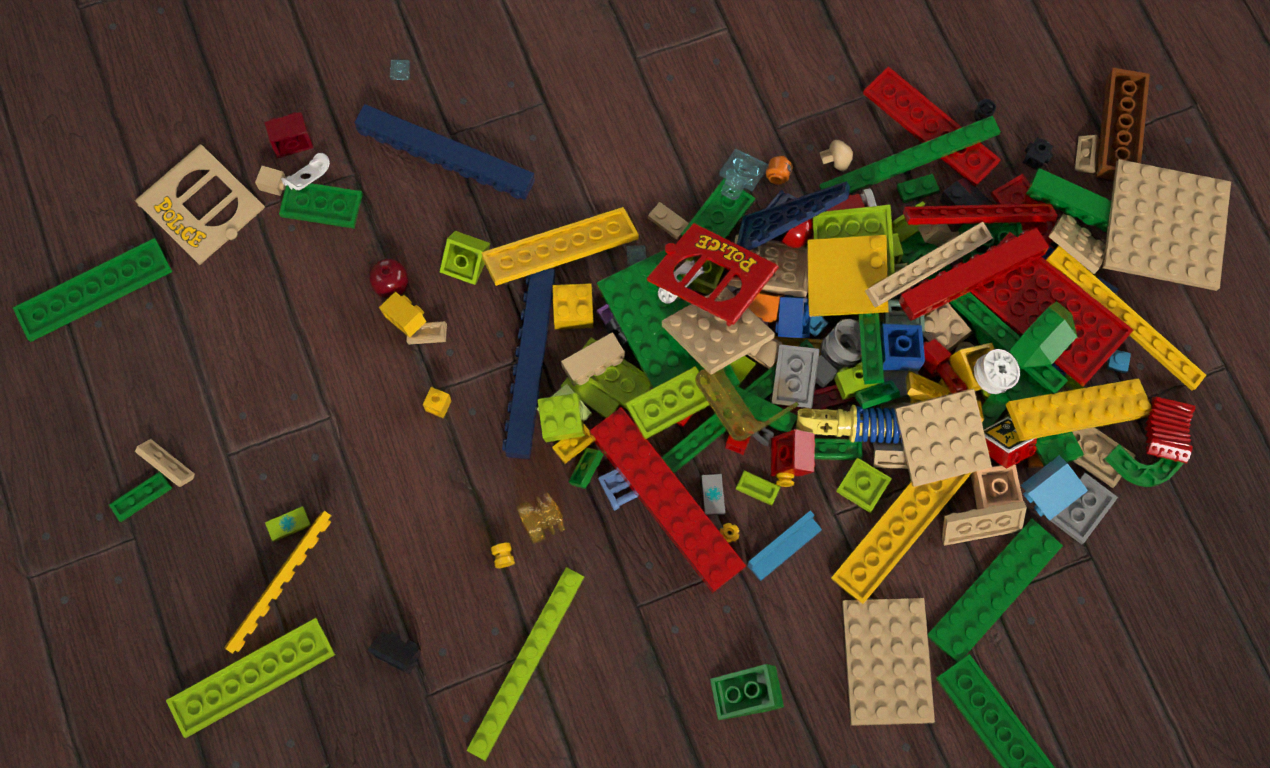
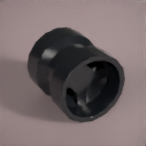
[974,99,996,121]

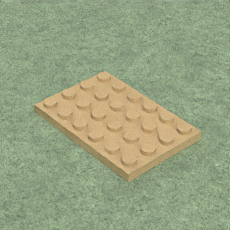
[842,598,935,726]

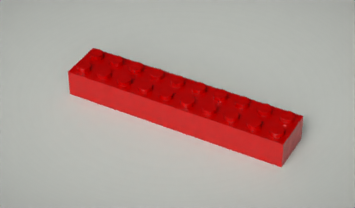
[589,407,746,593]

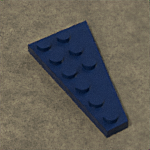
[737,181,850,251]

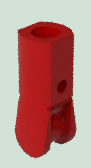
[937,362,967,394]

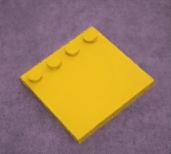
[808,235,889,317]

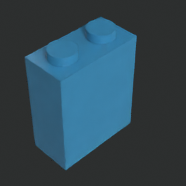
[1021,455,1088,521]

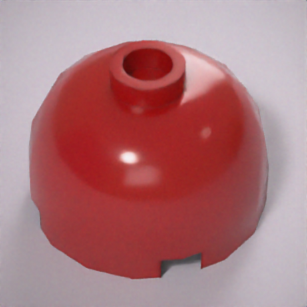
[781,218,814,248]

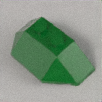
[1009,301,1077,369]

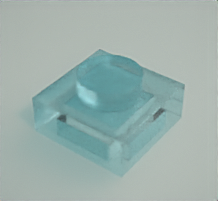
[390,60,410,80]
[626,245,646,267]

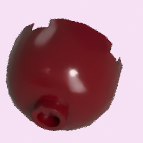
[370,259,408,298]

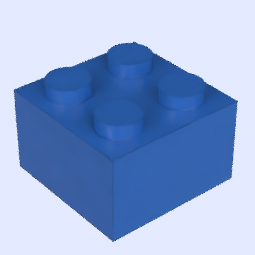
[776,297,811,338]
[880,324,925,371]

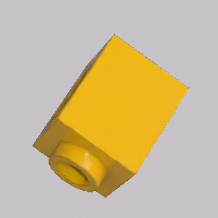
[423,387,451,418]

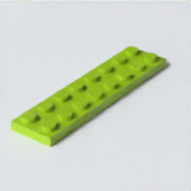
[166,618,336,738]

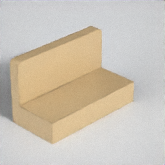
[873,439,908,469]

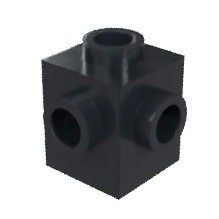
[1022,137,1054,170]

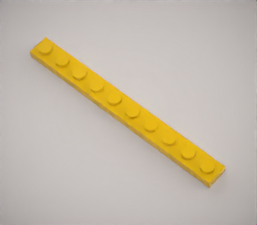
[1046,246,1206,391]

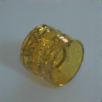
[516,492,565,545]

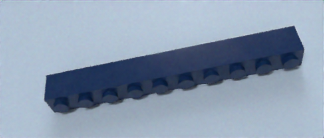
[354,104,535,200]
[502,269,555,460]

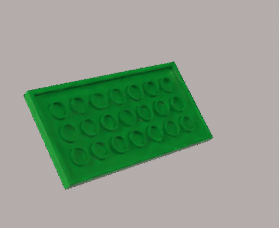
[597,250,740,397]

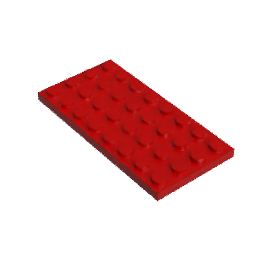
[970,232,1134,387]

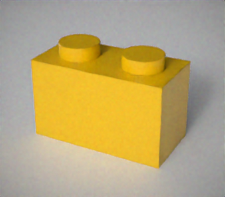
[379,292,426,338]

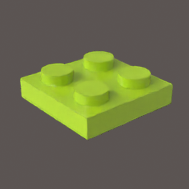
[836,458,892,513]

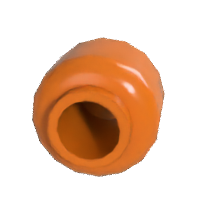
[766,156,793,185]

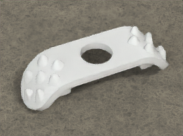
[281,153,330,190]
[658,260,704,304]

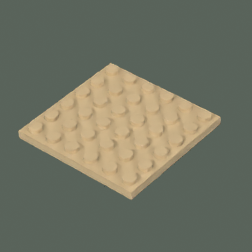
[1103,159,1231,291]

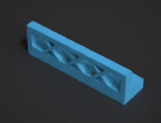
[748,510,822,581]

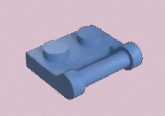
[598,470,637,511]

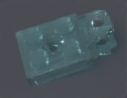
[719,148,768,200]

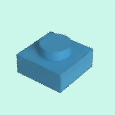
[1107,350,1131,373]

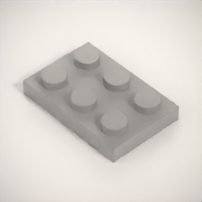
[772,344,820,408]
[1050,473,1118,544]

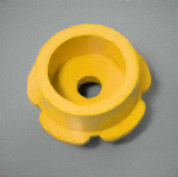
[720,523,739,543]

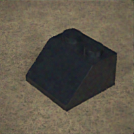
[940,178,993,225]
[367,631,422,675]

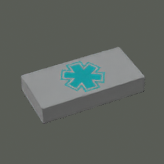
[701,474,725,516]

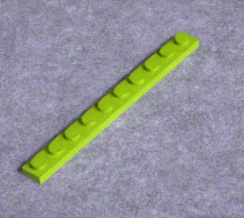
[467,567,584,761]

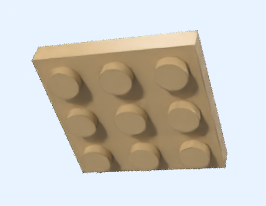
[1049,213,1106,274]

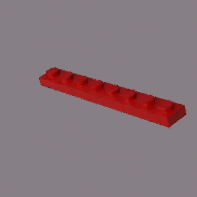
[903,204,1057,225]

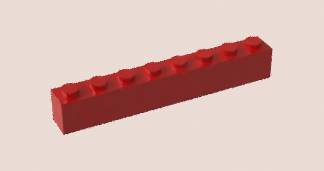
[899,228,1049,321]

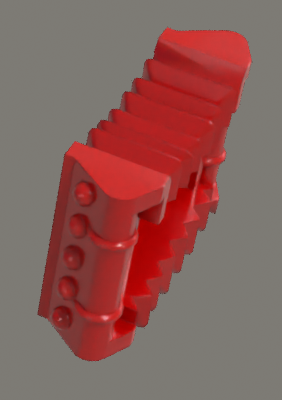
[1145,397,1195,463]

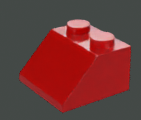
[771,429,815,477]

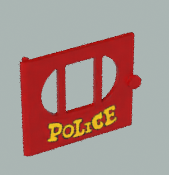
[647,223,779,326]

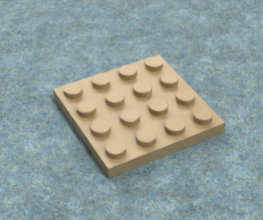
[728,235,808,298]
[662,287,774,375]
[894,389,992,487]

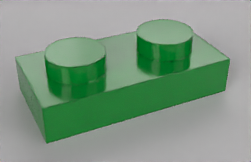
[897,174,939,203]
[855,380,900,409]
[568,448,604,489]

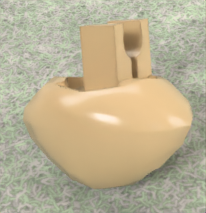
[820,140,853,171]

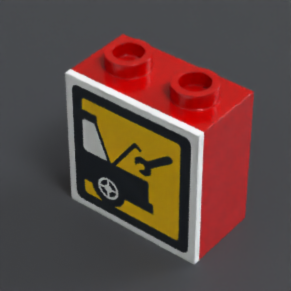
[984,417,1037,469]

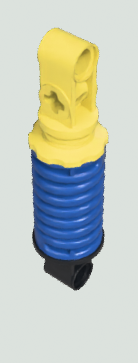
[796,405,902,444]

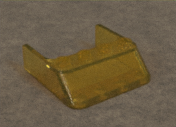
[695,368,799,441]

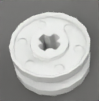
[974,349,1020,394]

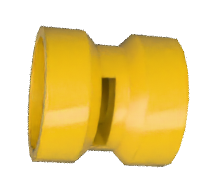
[491,543,515,568]

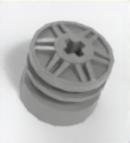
[821,319,862,370]

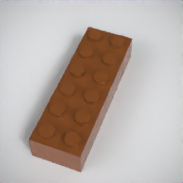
[1096,68,1150,180]

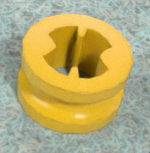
[776,473,794,487]

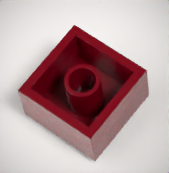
[264,112,314,158]

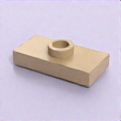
[406,321,447,344]

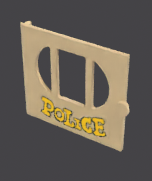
[135,144,265,265]

